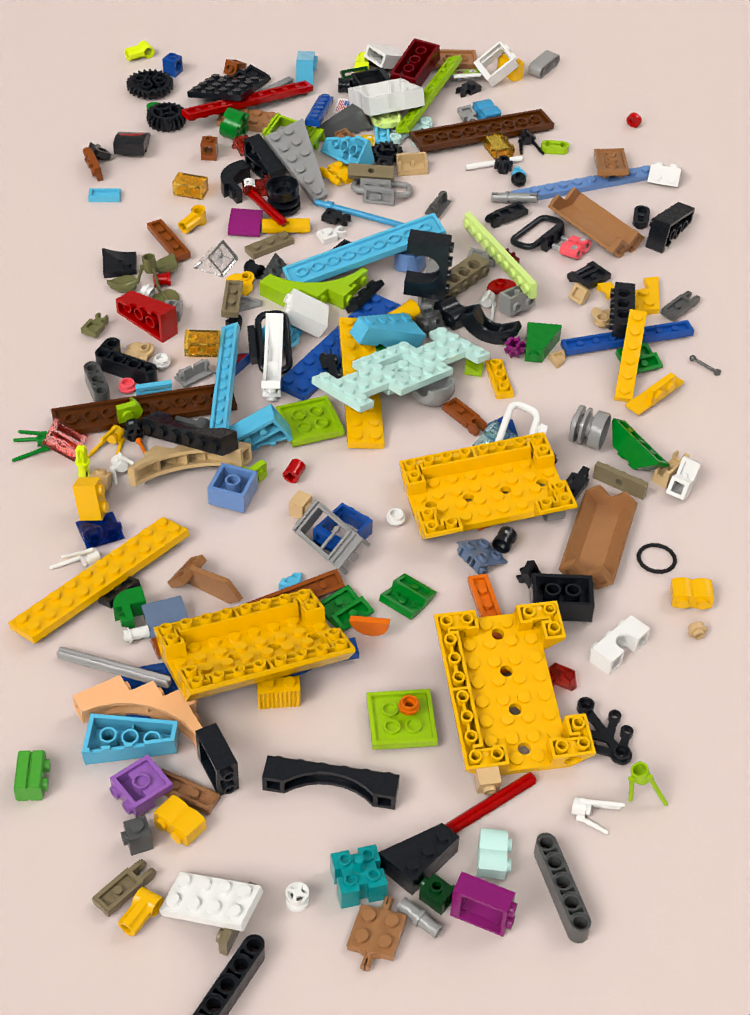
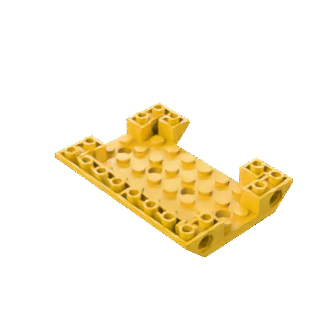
[399,432,577,540]
[433,601,596,776]

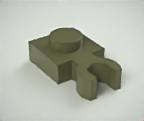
[81,312,109,338]

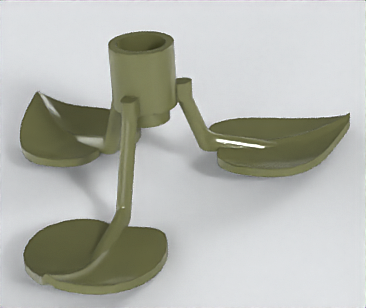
[107,253,180,303]

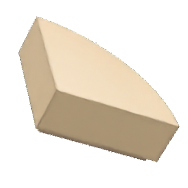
[548,350,566,369]

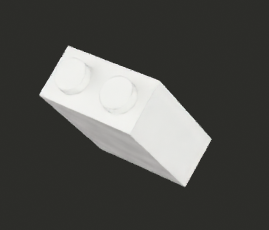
[364,43,403,69]
[283,288,329,338]

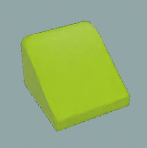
[464,358,483,377]

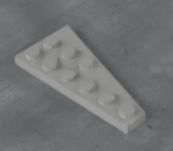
[264,118,327,203]

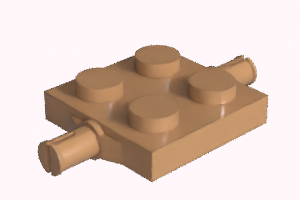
[347,896,407,972]

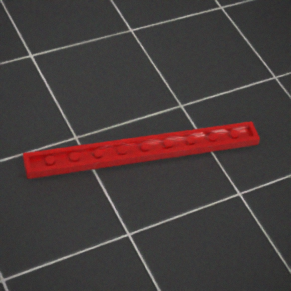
[181,80,313,121]

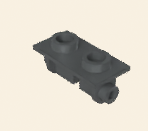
[425,191,451,218]
[261,253,286,280]

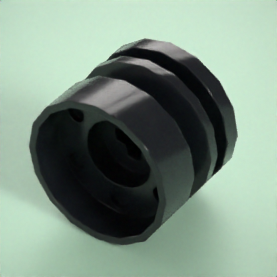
[266,175,301,216]

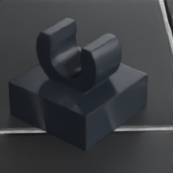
[516,560,541,589]

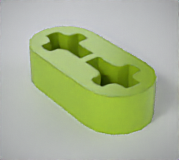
[541,140,569,155]

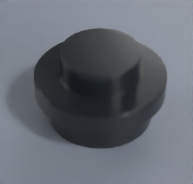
[511,172,526,187]

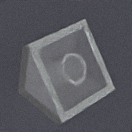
[194,240,238,278]

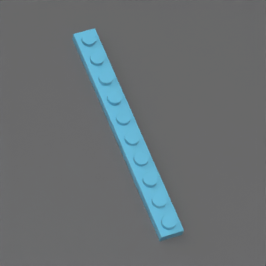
[209,322,240,429]

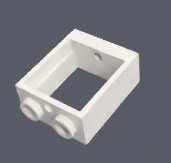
[473,41,519,87]

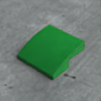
[615,342,663,374]
[379,573,437,620]
[320,584,374,632]

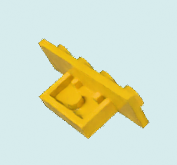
[625,372,684,415]

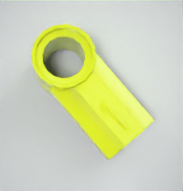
[124,41,155,61]
[354,52,369,73]

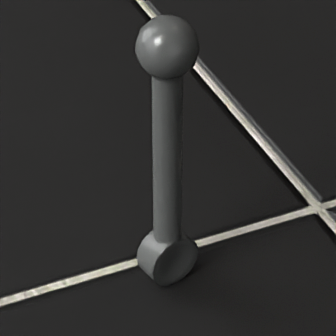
[689,355,721,376]

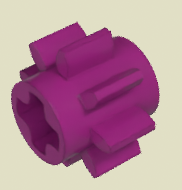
[504,336,526,358]

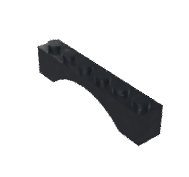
[142,411,239,456]
[262,755,400,810]

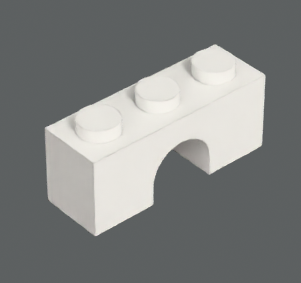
[590,615,650,675]

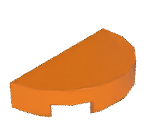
[349,616,390,636]

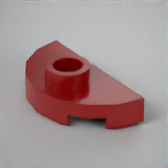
[487,278,516,295]

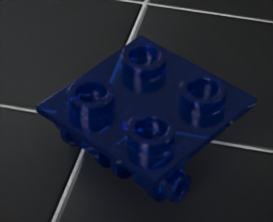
[75,511,125,549]

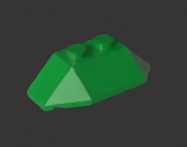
[612,418,670,471]

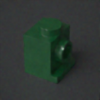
[419,873,455,915]

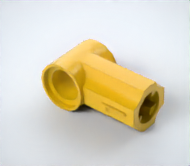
[178,205,207,234]
[118,887,164,936]

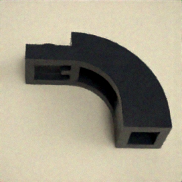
[220,159,250,204]
[459,304,522,345]

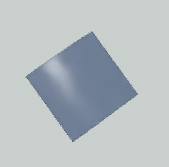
[141,595,188,639]

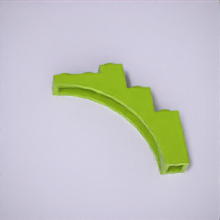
[259,267,369,310]

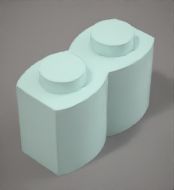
[477,828,512,880]

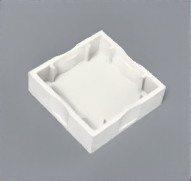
[348,78,425,116]

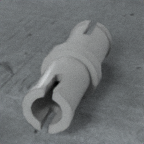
[397,897,444,939]

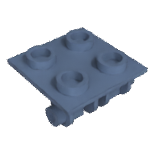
[457,538,508,575]

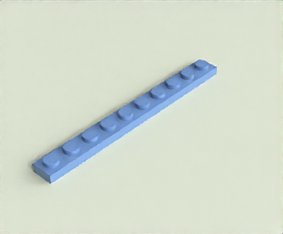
[511,165,650,204]

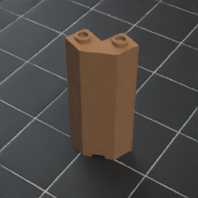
[548,187,645,258]
[558,485,638,590]

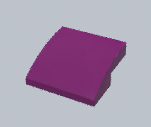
[228,208,263,237]

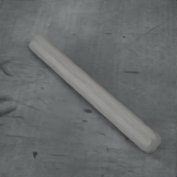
[57,647,172,688]

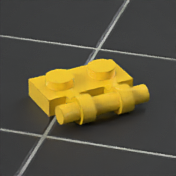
[319,161,354,186]

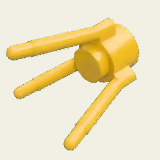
[87,425,125,458]

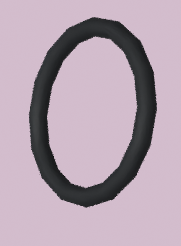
[637,543,677,574]

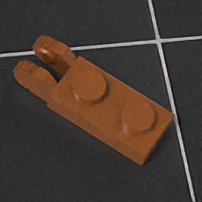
[83,147,104,182]
[442,397,488,436]

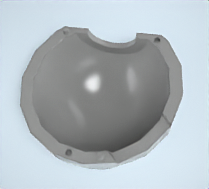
[411,376,456,407]

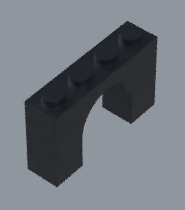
[403,229,454,300]

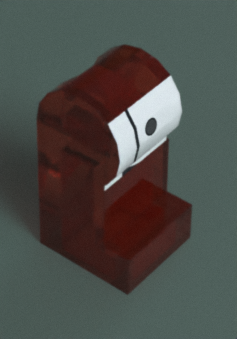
[242,175,270,196]

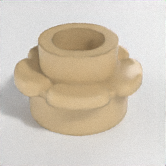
[688,621,708,640]

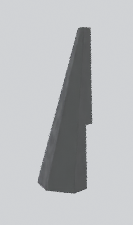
[316,103,371,141]

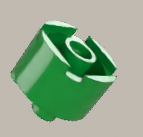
[219,107,250,142]

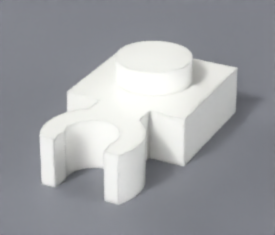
[316,226,347,245]

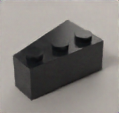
[244,134,286,183]

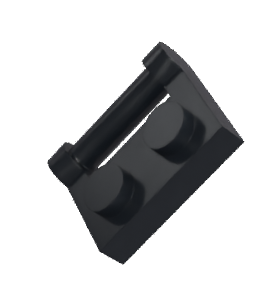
[567,261,611,290]

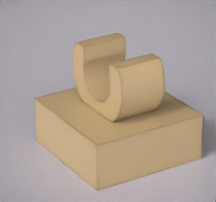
[568,282,591,305]

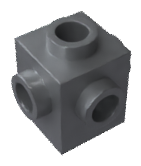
[414,308,444,333]

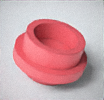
[118,378,136,394]

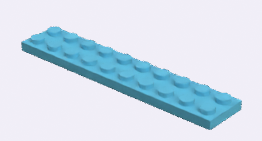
[282,213,446,283]

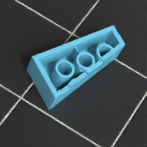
[349,313,426,348]
[82,713,180,765]

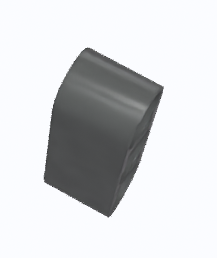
[83,361,111,402]

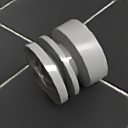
[569,405,611,450]

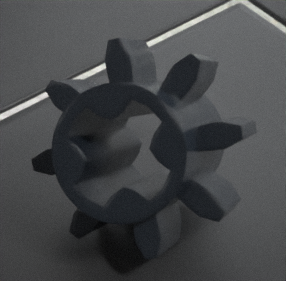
[494,155,513,175]

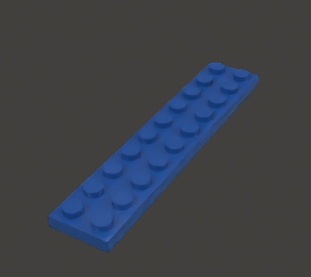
[281,294,401,401]

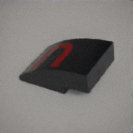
[113,131,150,155]

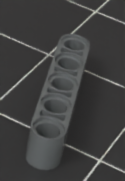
[534,833,591,943]

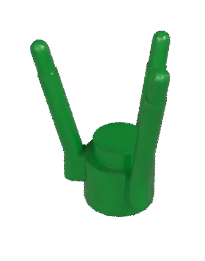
[12,430,53,462]

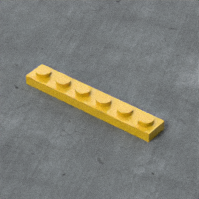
[614,309,647,402]

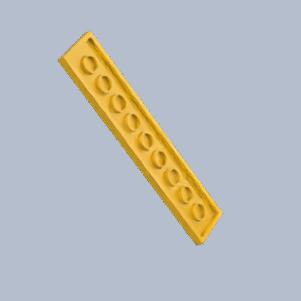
[338,317,385,449]
[8,517,190,644]

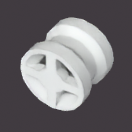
[285,882,309,913]

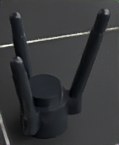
[518,129,544,155]

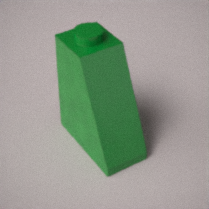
[525,322,562,363]

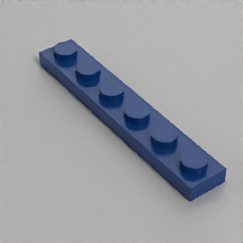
[305,94,333,127]

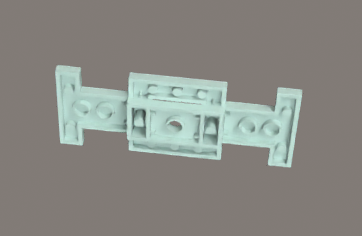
[312,327,490,413]

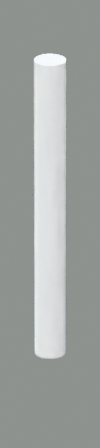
[465,155,523,170]

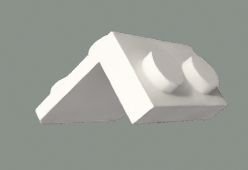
[648,161,681,187]

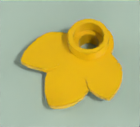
[226,271,255,296]

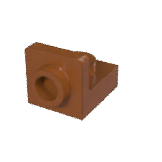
[223,59,247,75]

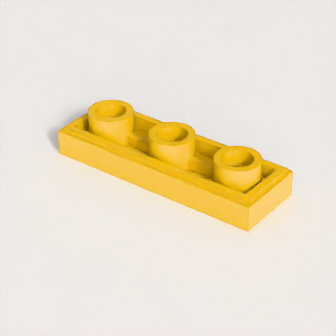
[262,218,310,234]
[484,359,514,399]

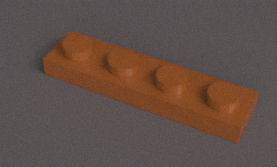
[147,219,191,262]

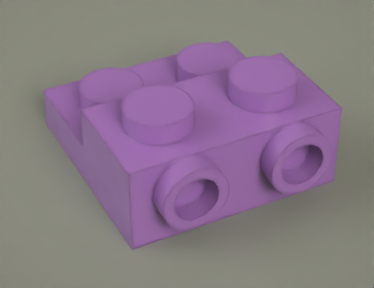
[109,754,174,818]

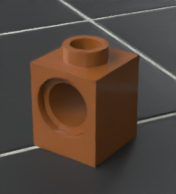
[200,136,218,161]

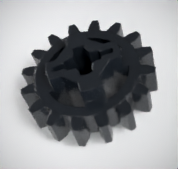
[371,141,403,165]

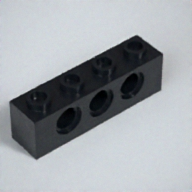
[609,282,635,338]

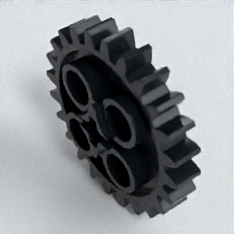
[126,69,174,99]

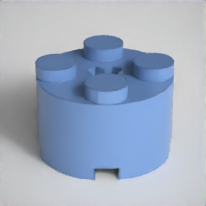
[394,250,427,273]

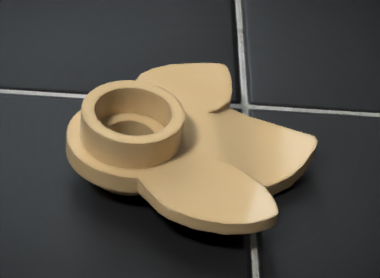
[591,307,612,328]
[123,342,155,361]

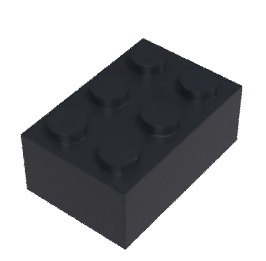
[529,573,595,622]

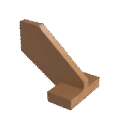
[167,555,243,604]

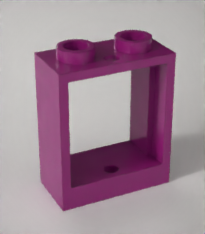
[450,872,518,937]

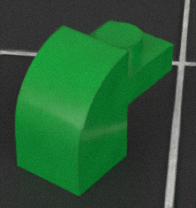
[113,586,146,629]

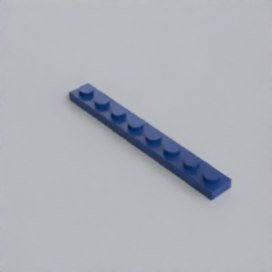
[560,320,694,356]

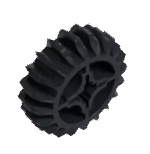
[146,102,186,133]

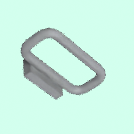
[351,179,413,206]

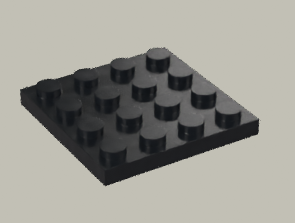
[187,74,265,101]

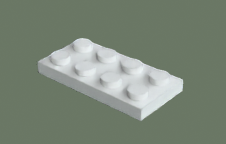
[159,872,264,931]

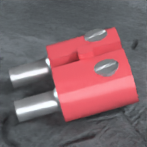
[552,235,591,259]

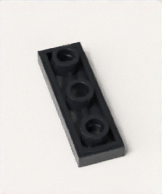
[345,280,385,313]

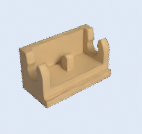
[395,152,428,176]
[651,450,690,489]

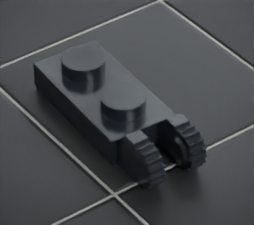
[485,201,528,229]

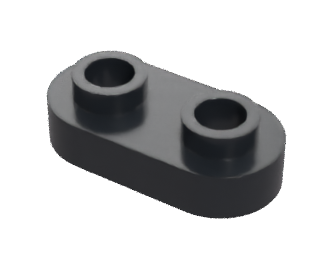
[632,205,650,229]

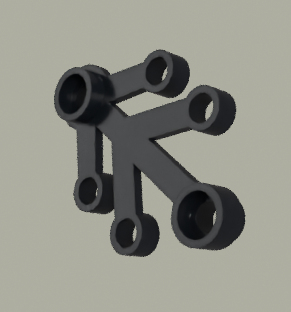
[576,697,634,765]

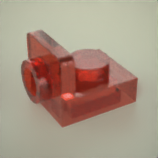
[232,135,248,156]

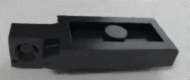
[566,466,590,501]

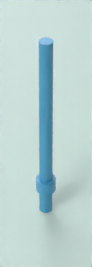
[314,199,404,227]

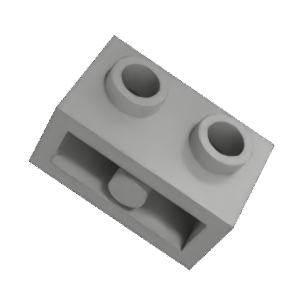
[499,285,535,316]

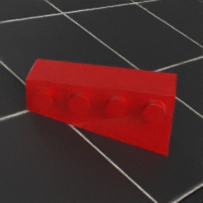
[116,290,178,343]

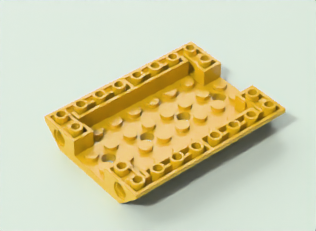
[153,589,356,702]

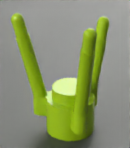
[628,761,668,806]

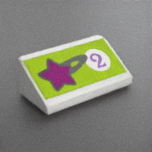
[451,69,481,81]

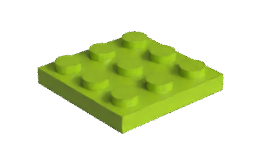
[276,395,345,447]
[366,689,438,750]

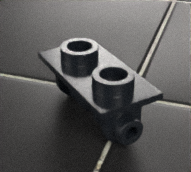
[319,349,342,379]

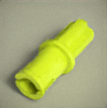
[75,445,90,477]

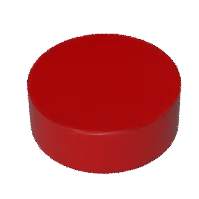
[626,112,642,128]

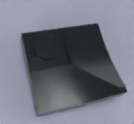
[102,248,137,278]

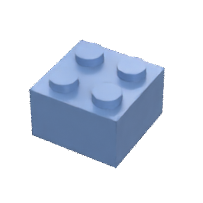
[208,463,258,513]

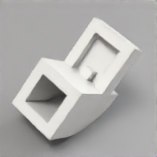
[666,456,702,500]

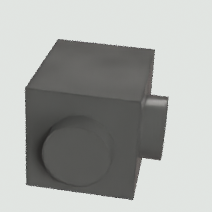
[120,815,154,856]

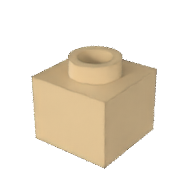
[89,468,112,491]
[289,490,312,519]
[474,766,502,795]

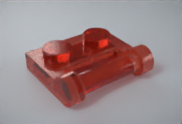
[41,418,88,462]

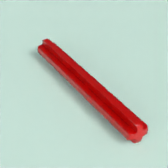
[248,190,287,227]
[445,772,536,833]

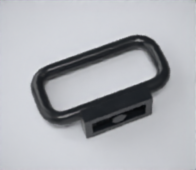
[510,215,565,252]
[247,310,293,374]

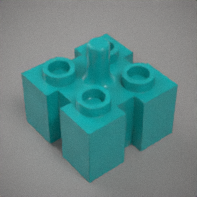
[330,844,388,909]

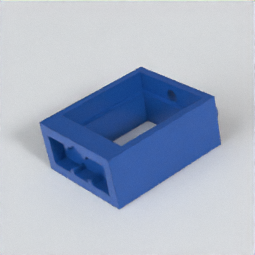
[313,503,373,552]

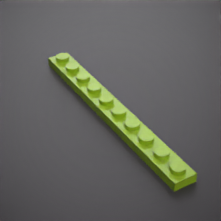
[395,55,463,134]

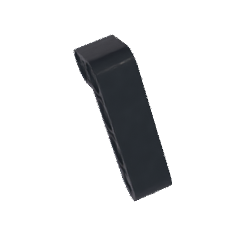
[95,337,158,384]

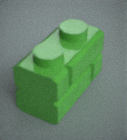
[13,750,51,801]

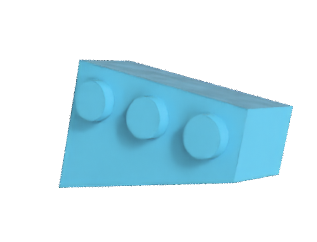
[296,51,318,85]
[229,404,293,451]

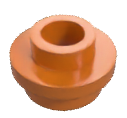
[398,695,420,716]

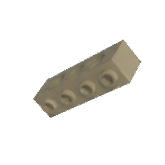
[444,253,490,298]

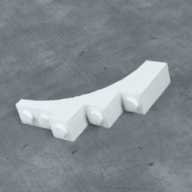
[261,313,284,401]

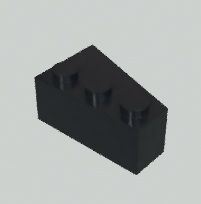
[378,823,460,895]

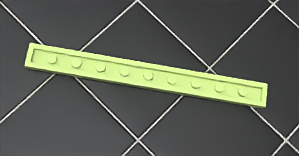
[463,212,537,299]

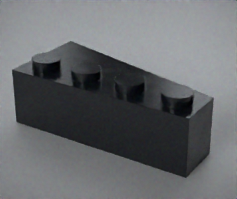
[645,202,695,254]

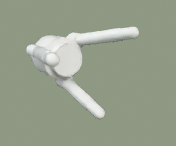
[477,290,497,321]
[110,452,145,485]
[49,547,101,570]
[571,796,625,835]

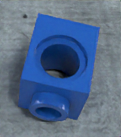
[162,53,183,78]

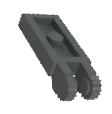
[661,291,700,321]

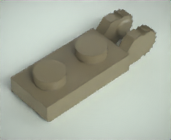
[92,859,156,917]

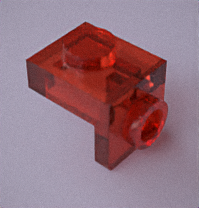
[548,662,577,691]

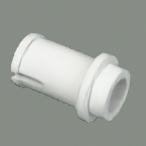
[122,625,150,644]

